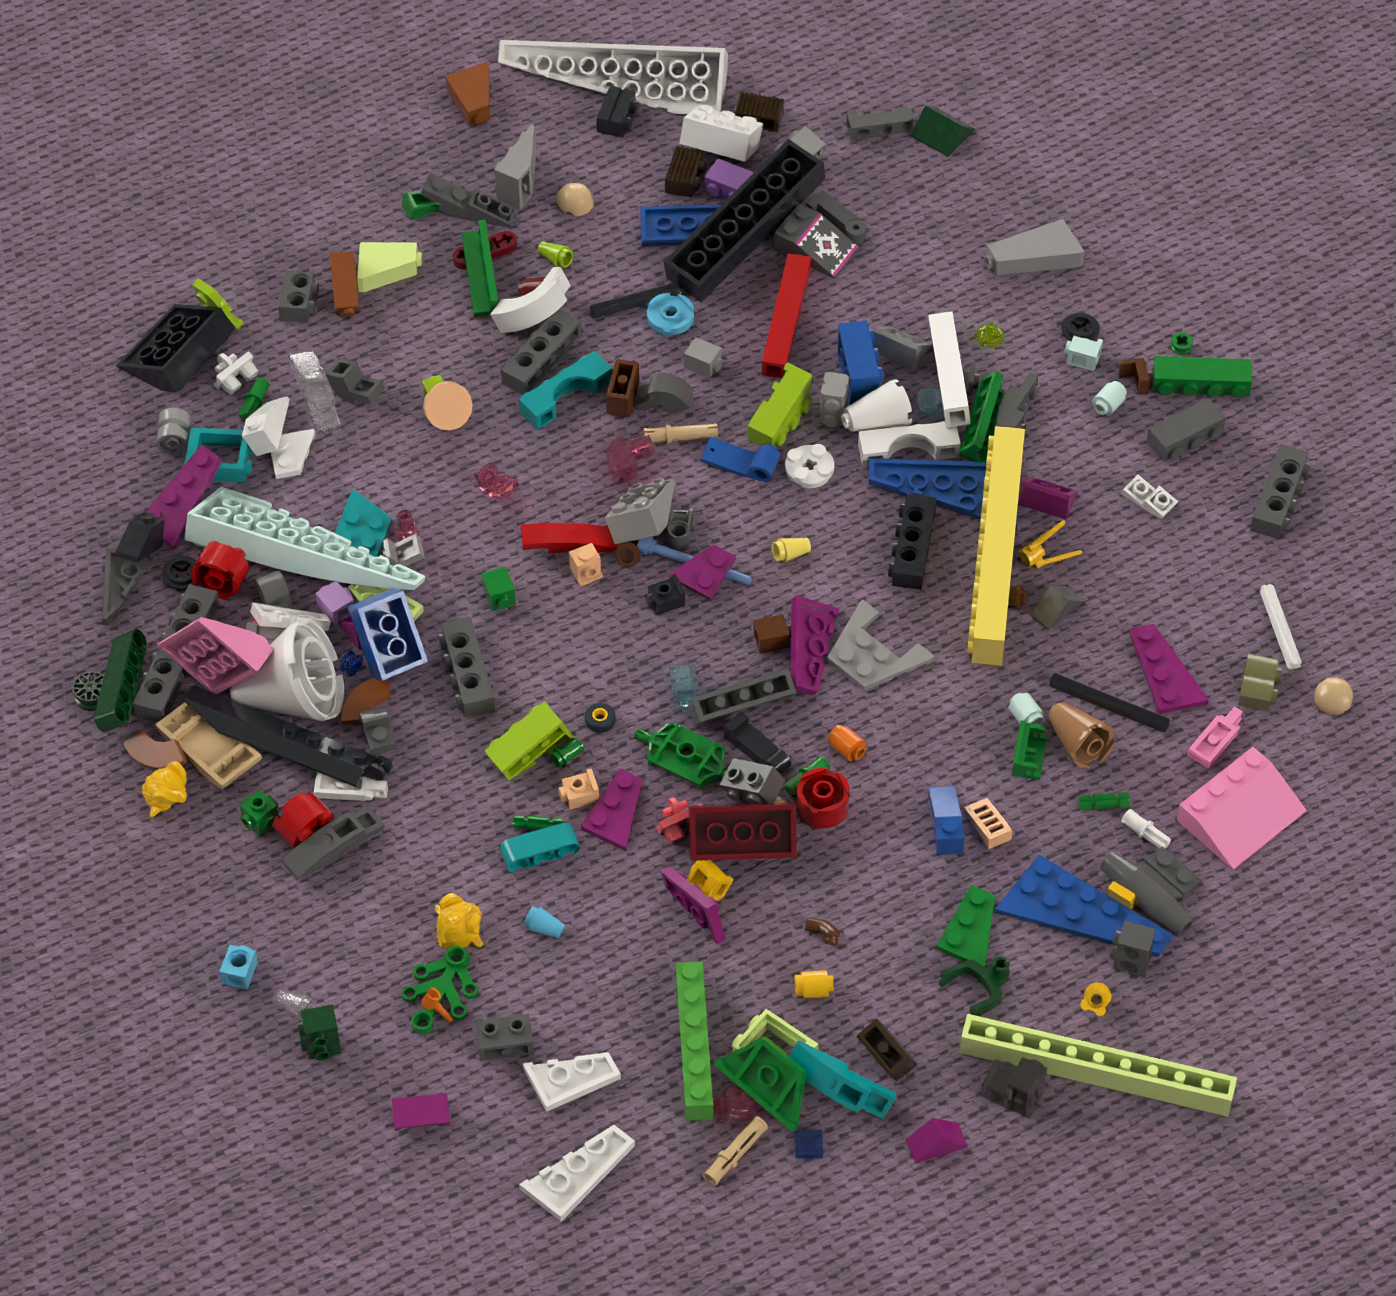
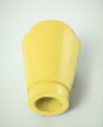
[772,537,811,563]

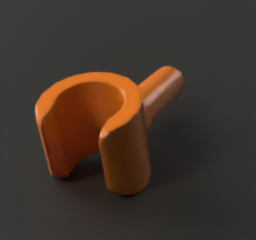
[422,988,454,1023]

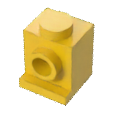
[687,860,734,901]

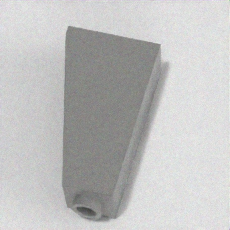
[984,219,1085,276]

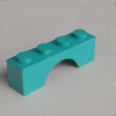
[519,351,613,430]

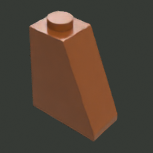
[445,61,490,126]
[330,251,359,317]

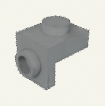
[383,534,425,567]

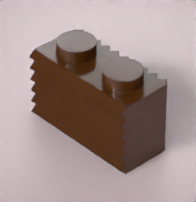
[606,359,640,417]

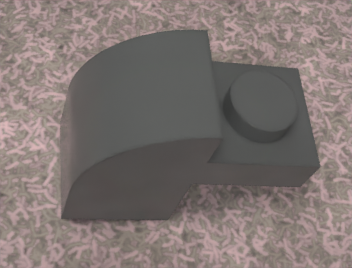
[325,358,385,405]
[635,373,694,414]
[252,571,294,609]
[359,706,396,755]

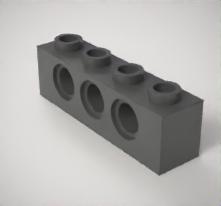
[500,309,582,395]
[1250,444,1311,539]
[438,617,495,717]
[687,669,796,727]

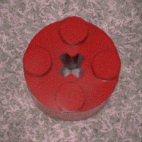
[190,541,249,600]
[796,767,849,829]
[273,791,334,849]

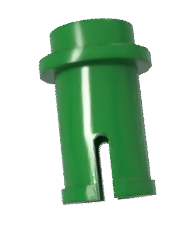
[550,738,584,767]

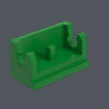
[1012,720,1048,780]

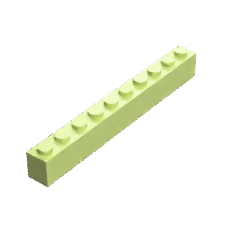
[960,1014,1237,1117]

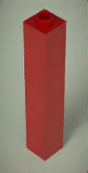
[762,253,811,378]

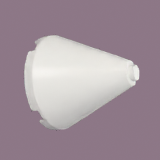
[230,620,344,721]

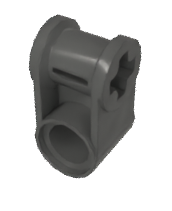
[667,506,694,552]

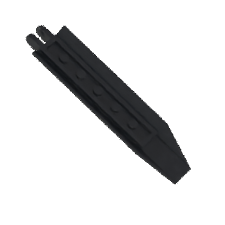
[182,685,393,788]

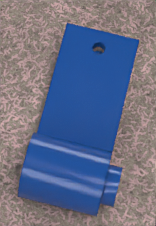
[700,437,780,483]

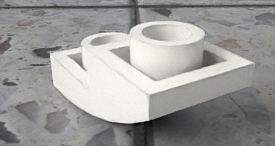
[1121,475,1178,519]

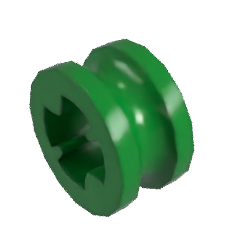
[1171,332,1193,355]

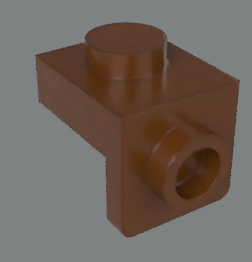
[1118,358,1153,395]

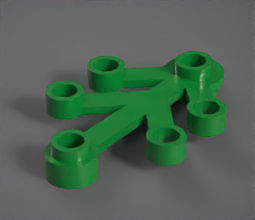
[401,946,478,1035]

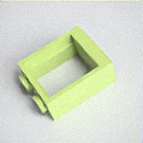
[732,1009,818,1052]

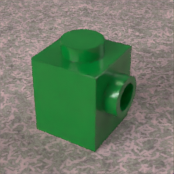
[482,566,516,611]

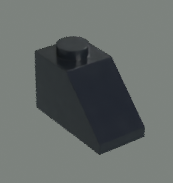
[115,512,165,563]

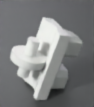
[213,351,258,395]

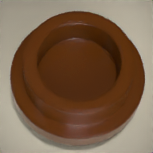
[615,542,640,567]
[1009,585,1028,610]

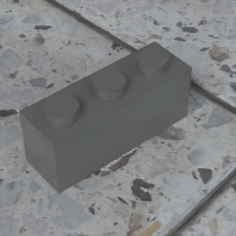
[1147,398,1226,461]

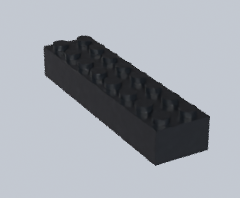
[664,139,825,302]

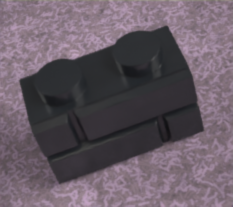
[596,86,639,137]

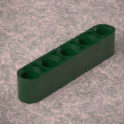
[94,629,147,733]

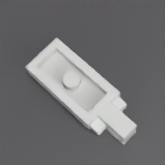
[313,772,388,801]

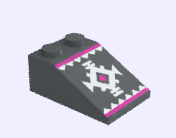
[774,203,859,279]

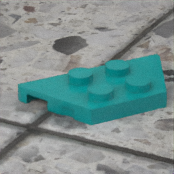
[335,490,393,557]

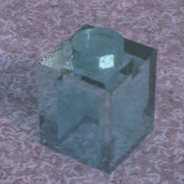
[669,664,699,707]

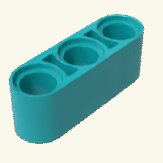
[500,823,580,873]

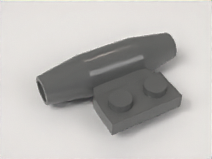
[1100,846,1201,936]

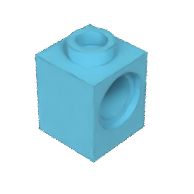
[219,945,258,990]

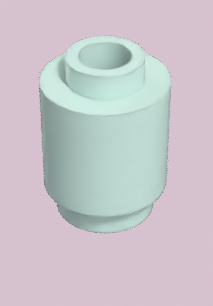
[1092,381,1127,416]
[1008,693,1045,725]

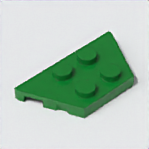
[713,1036,807,1131]

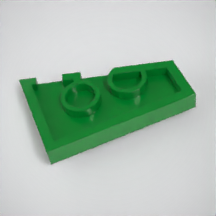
[936,885,995,968]

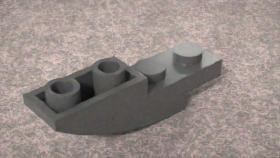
[420,172,517,228]
[996,373,1040,429]
[282,806,384,881]

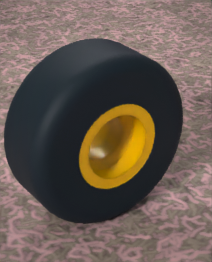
[585,703,616,733]

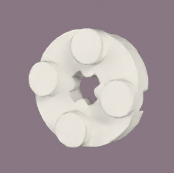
[785,444,834,488]

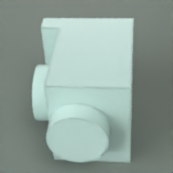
[1064,336,1103,371]

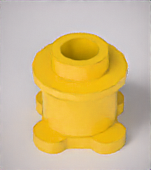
[1080,982,1112,1016]

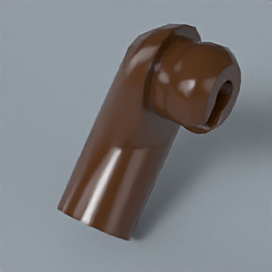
[805,918,840,945]

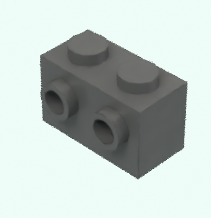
[720,758,785,804]
[475,1013,534,1061]

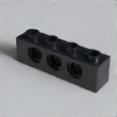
[888,494,937,590]

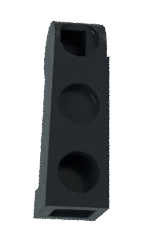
[724,712,792,774]

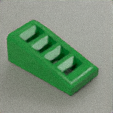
[402,190,440,220]

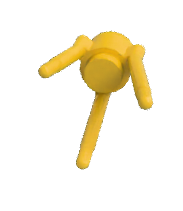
[1019,520,1082,569]

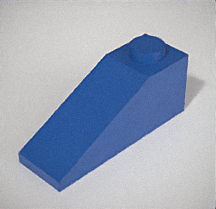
[929,786,964,855]

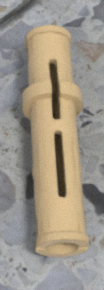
[643,423,718,444]
[703,1116,768,1186]

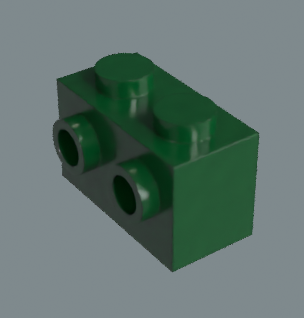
[297,1004,342,1061]

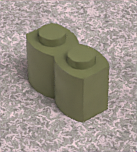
[1238,654,1282,711]

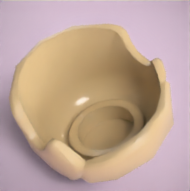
[556,183,594,216]
[1314,677,1353,715]

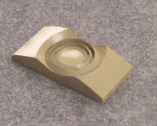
[155,702,262,789]

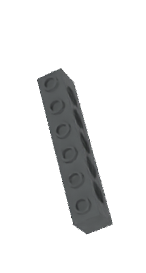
[132,584,220,722]

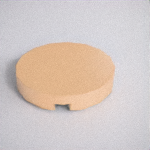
[423,381,473,431]

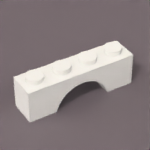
[858,421,961,468]

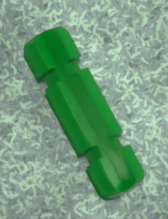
[1079,792,1131,811]
[513,815,564,830]

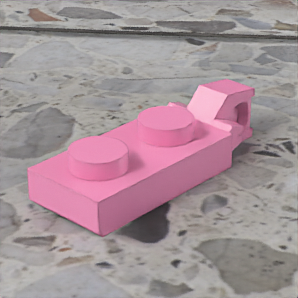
[1187,706,1243,769]

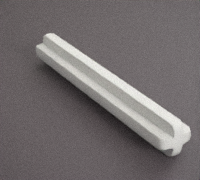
[1260,584,1301,670]

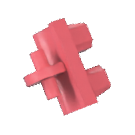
[656,797,703,844]

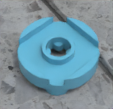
[647,293,694,337]

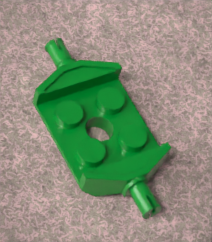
[634,723,727,790]

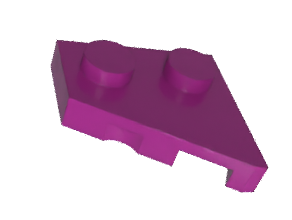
[669,545,736,600]

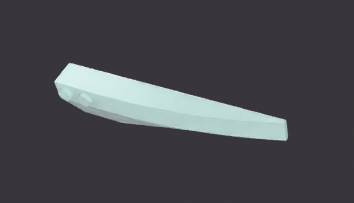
[185,487,425,590]

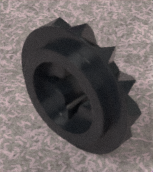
[1061,313,1100,341]
[162,556,198,591]

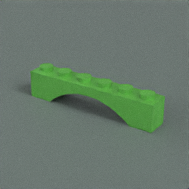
[676,961,713,1121]

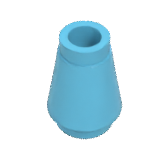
[524,906,565,939]

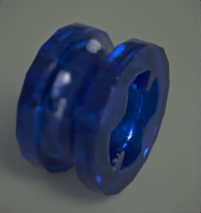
[339,650,363,677]

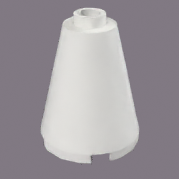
[841,380,912,432]

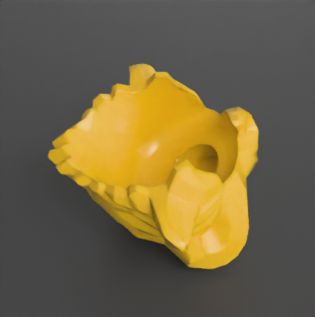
[142,761,187,818]
[435,893,483,949]

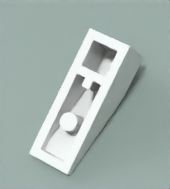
[242,396,290,456]

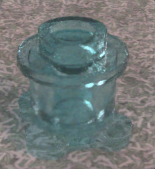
[916,388,941,417]

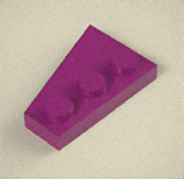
[581,769,643,851]
[661,866,725,944]

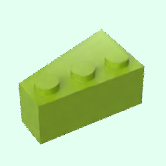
[747,362,813,447]
[484,701,574,780]

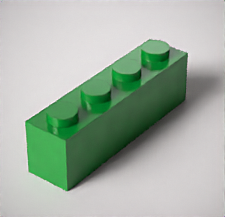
[1152,356,1252,398]

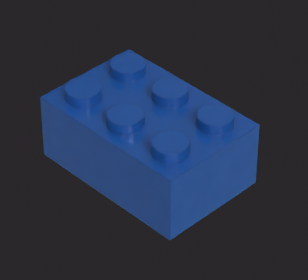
[837,320,884,405]
[348,588,428,681]

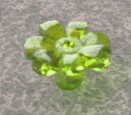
[974,322,1005,349]

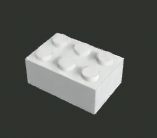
[679,105,763,161]

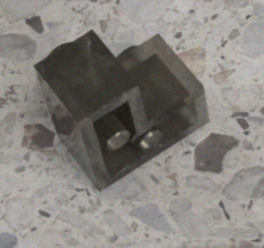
[980,1057,1048,1119]

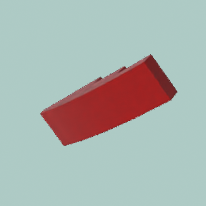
[520,523,622,554]

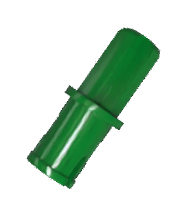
[238,378,270,421]
[784,756,830,796]

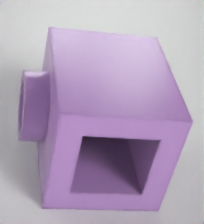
[315,581,354,626]

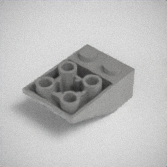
[494,124,536,210]
[605,478,675,544]

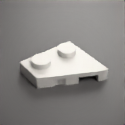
[271,429,315,479]

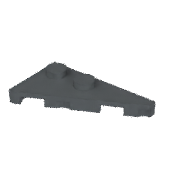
[102,548,155,625]

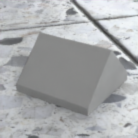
[873,326,933,370]

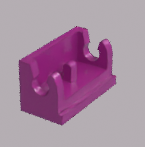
[392,1093,450,1131]

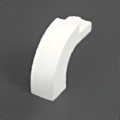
[490,267,571,333]

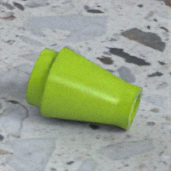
[537,241,573,268]

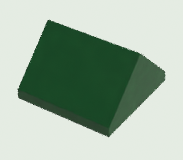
[911,105,975,157]

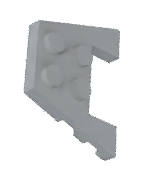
[827,600,935,691]

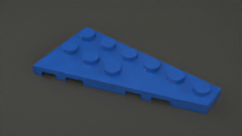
[869,458,1017,530]
[995,854,1173,957]

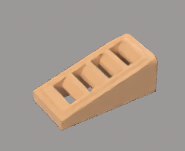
[964,798,1012,849]

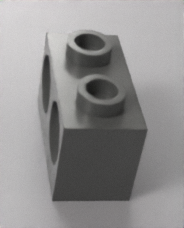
[278,271,319,323]
[1110,921,1156,978]

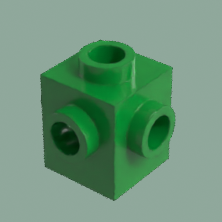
[240,790,279,836]

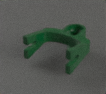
[938,956,1010,1017]

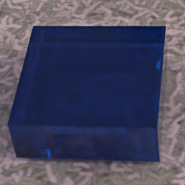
[795,1130,823,1159]

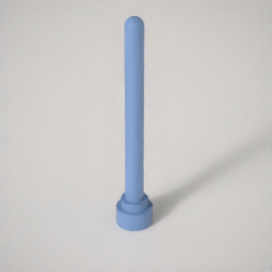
[637,537,752,585]

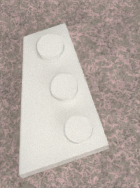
[251,603,331,631]

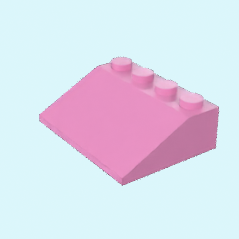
[157,617,274,694]
[1177,747,1307,870]

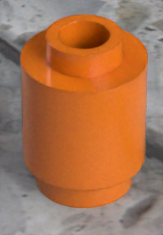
[828,725,866,761]

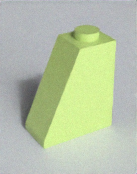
[357,242,422,292]

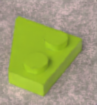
[192,278,244,329]

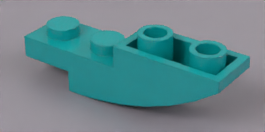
[790,1041,896,1119]

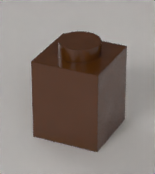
[753,614,791,654]

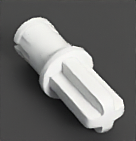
[1121,809,1171,849]

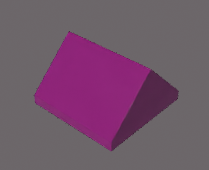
[1019,477,1078,520]

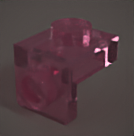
[475,462,519,500]
[713,1087,759,1124]

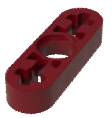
[453,231,517,269]

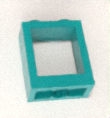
[184,428,254,483]

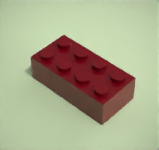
[688,803,797,861]

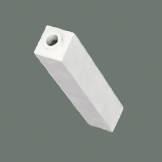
[929,312,971,428]

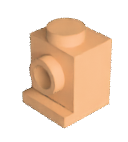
[569,543,603,586]
[558,768,599,810]

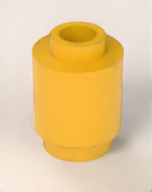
[794,970,834,999]

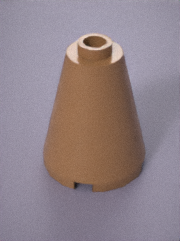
[1048,702,1116,769]

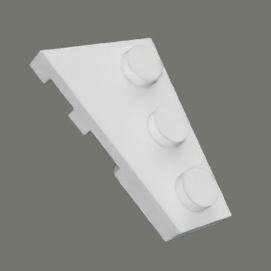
[523,1052,621,1112]

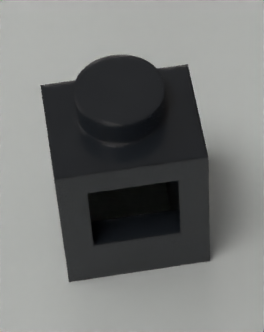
[645,574,685,615]

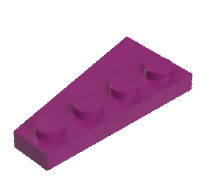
[146,444,222,549]
[791,595,839,695]
[1129,624,1209,714]

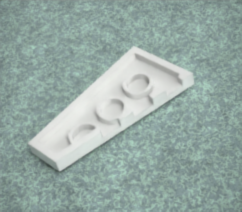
[519,1125,635,1222]

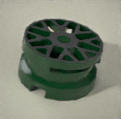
[73,671,104,711]

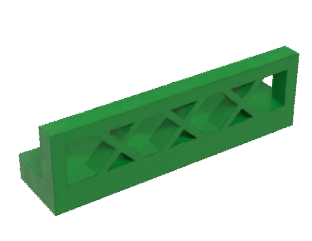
[462,220,498,317]
[959,370,1006,462]

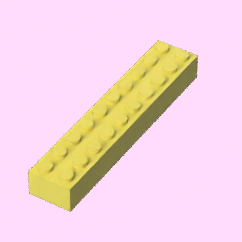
[967,426,1025,666]

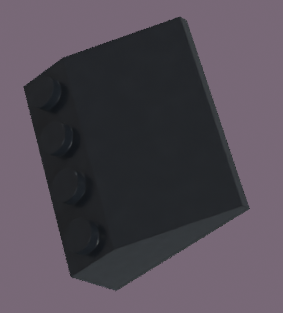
[116,304,235,392]

